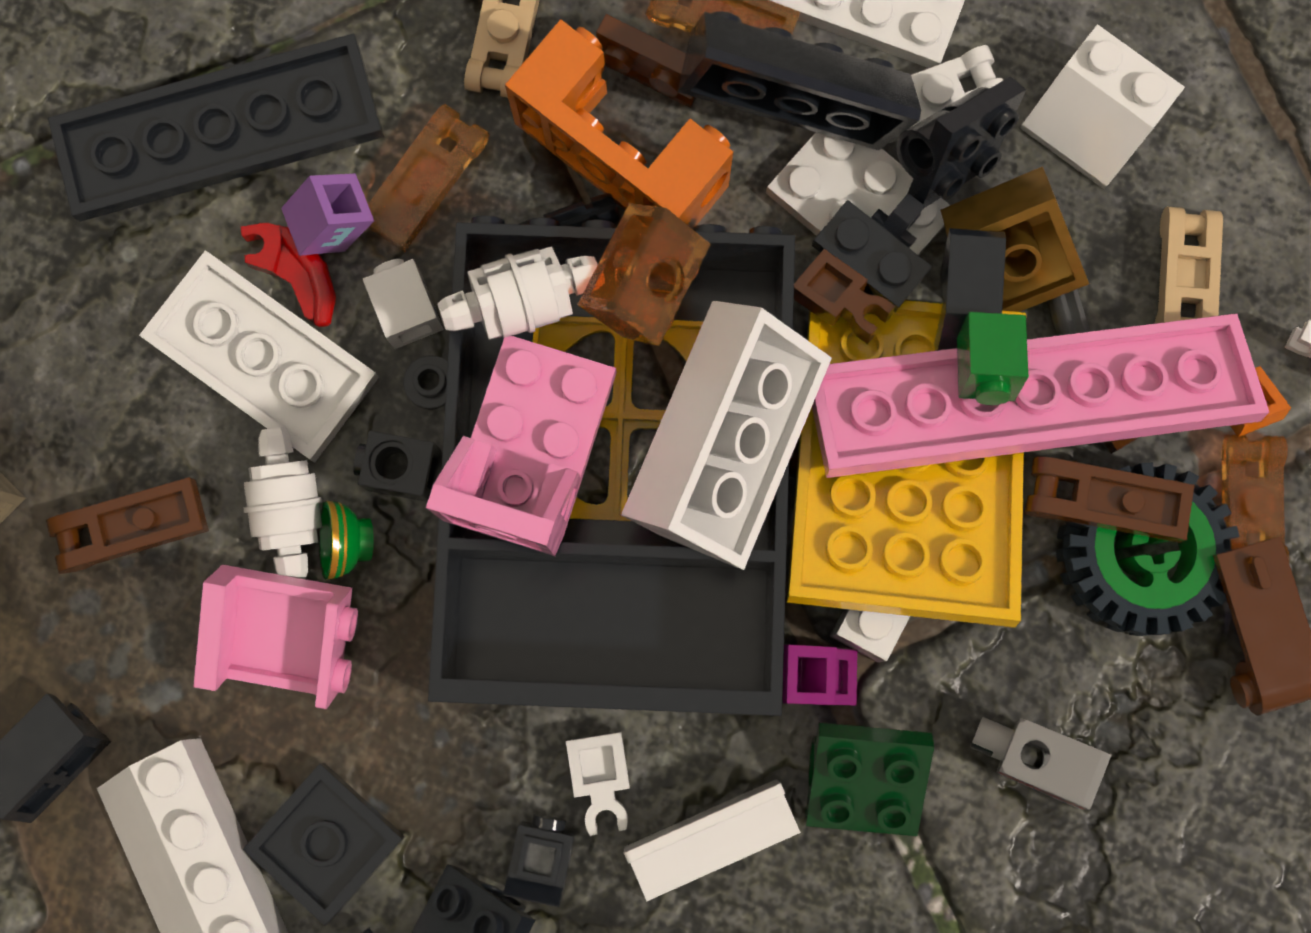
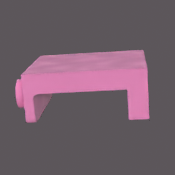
[194,565,358,709]

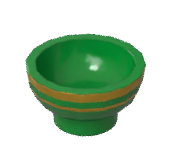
[319,501,374,580]

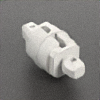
[437,246,602,340]
[243,427,322,579]

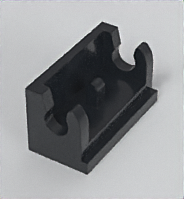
[0,693,111,823]

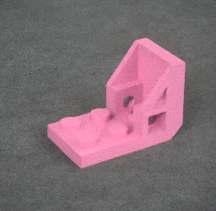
[426,336,617,556]

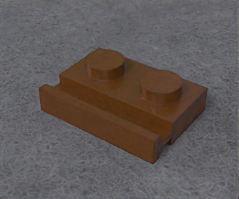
[596,14,697,108]

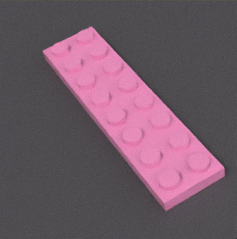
[812,314,1269,478]

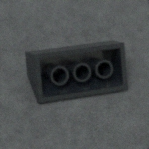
[677,11,921,150]

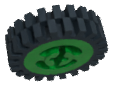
[1056,462,1240,636]

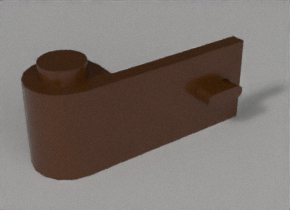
[1213,536,1311,716]

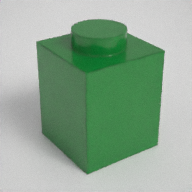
[957,312,1029,405]

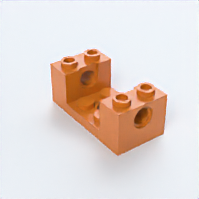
[505,19,733,231]

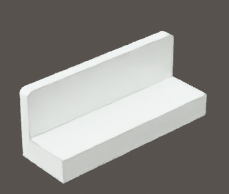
[623,780,801,901]

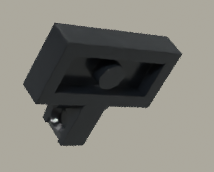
[812,193,932,313]

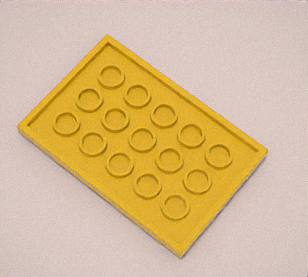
[786,300,1026,628]

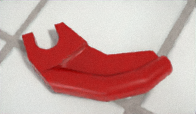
[241,223,336,327]

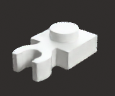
[566,732,630,836]

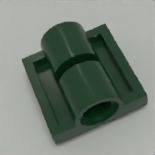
[805,722,934,836]

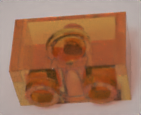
[577,203,711,346]

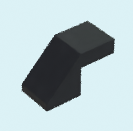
[934,228,1006,351]

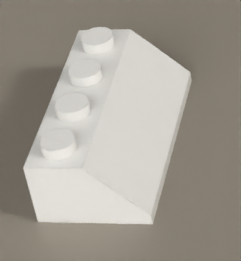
[621,301,832,570]
[97,738,288,933]

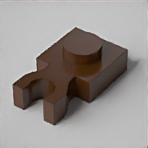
[794,249,895,344]

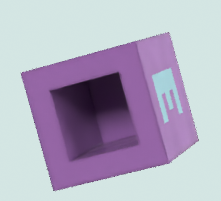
[281,173,374,256]

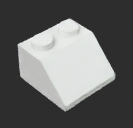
[1020,24,1185,189]

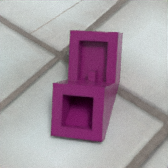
[782,645,858,706]

